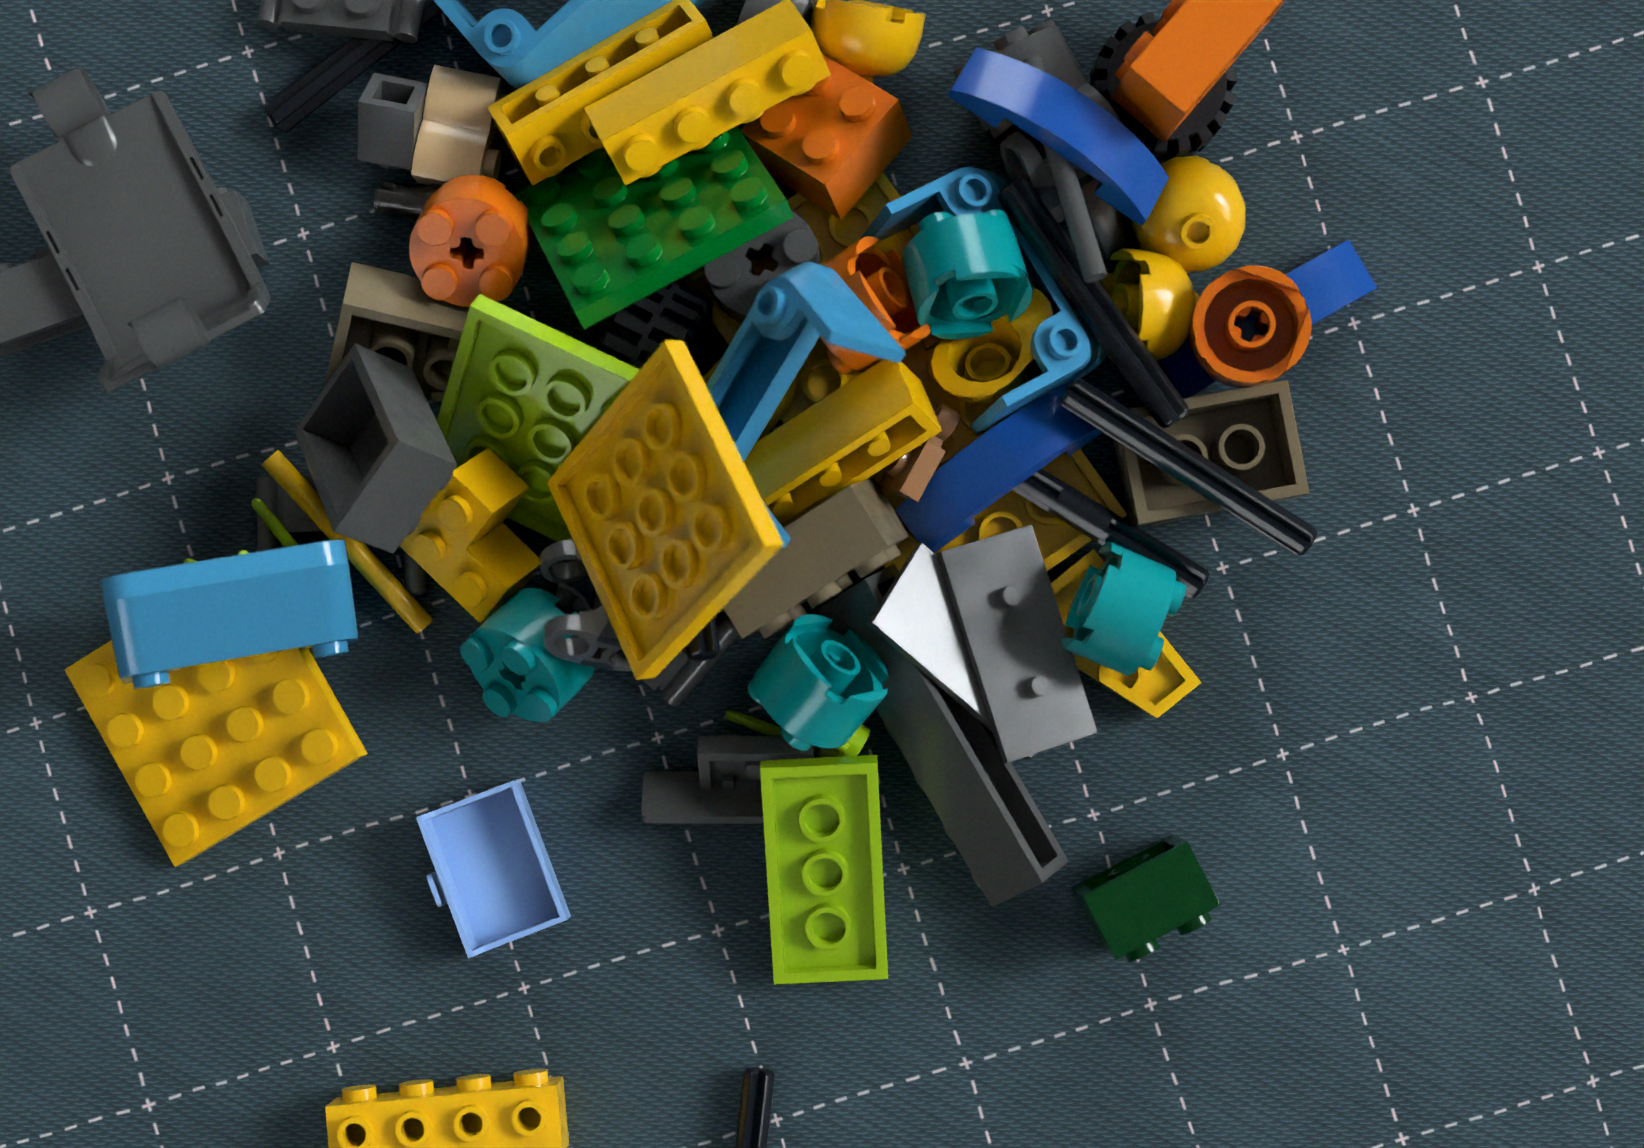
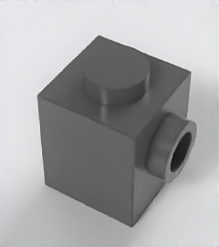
[357,73,429,170]

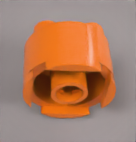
[409,175,533,307]
[820,236,931,375]
[1189,265,1312,388]

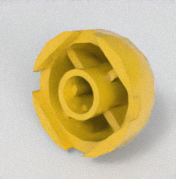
[811,0,926,84]
[1130,156,1246,274]
[1100,249,1199,361]

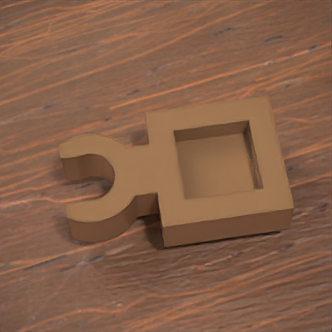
[878,401,961,502]

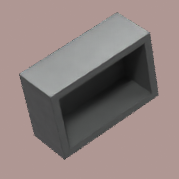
[294,344,457,554]

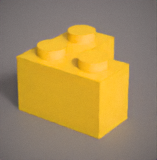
[399,447,540,624]

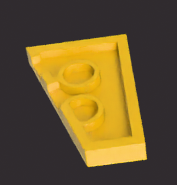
[1051,549,1202,718]

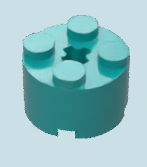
[902,210,1033,339]
[1061,541,1186,676]
[460,588,595,722]
[747,614,888,751]

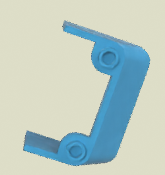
[434,0,706,90]
[859,167,1107,435]
[706,262,906,548]
[100,540,359,689]

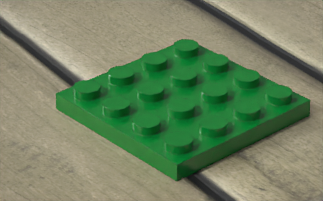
[514,126,794,330]

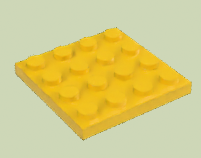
[547,341,784,680]
[64,640,368,867]

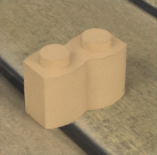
[411,65,507,188]

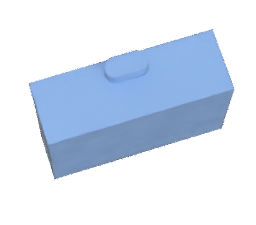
[416,779,571,958]

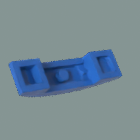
[947,48,1169,226]
[1158,240,1377,399]
[895,377,1103,553]

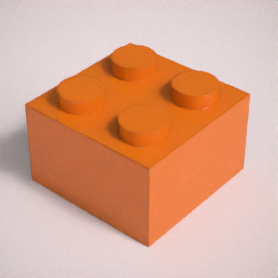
[741,54,913,220]

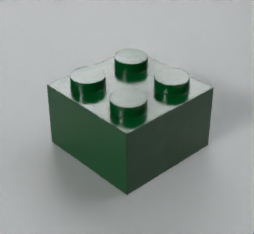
[1071,835,1221,962]

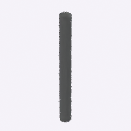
[1021,56,1107,283]

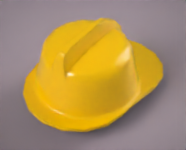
[931,287,1054,405]

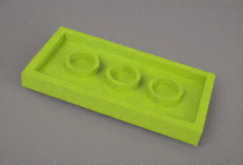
[760,755,888,985]

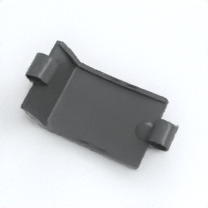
[9,66,271,393]

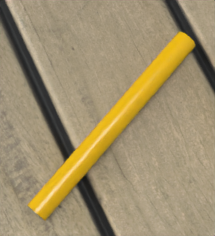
[261,449,433,634]

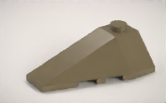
[324,262,469,401]

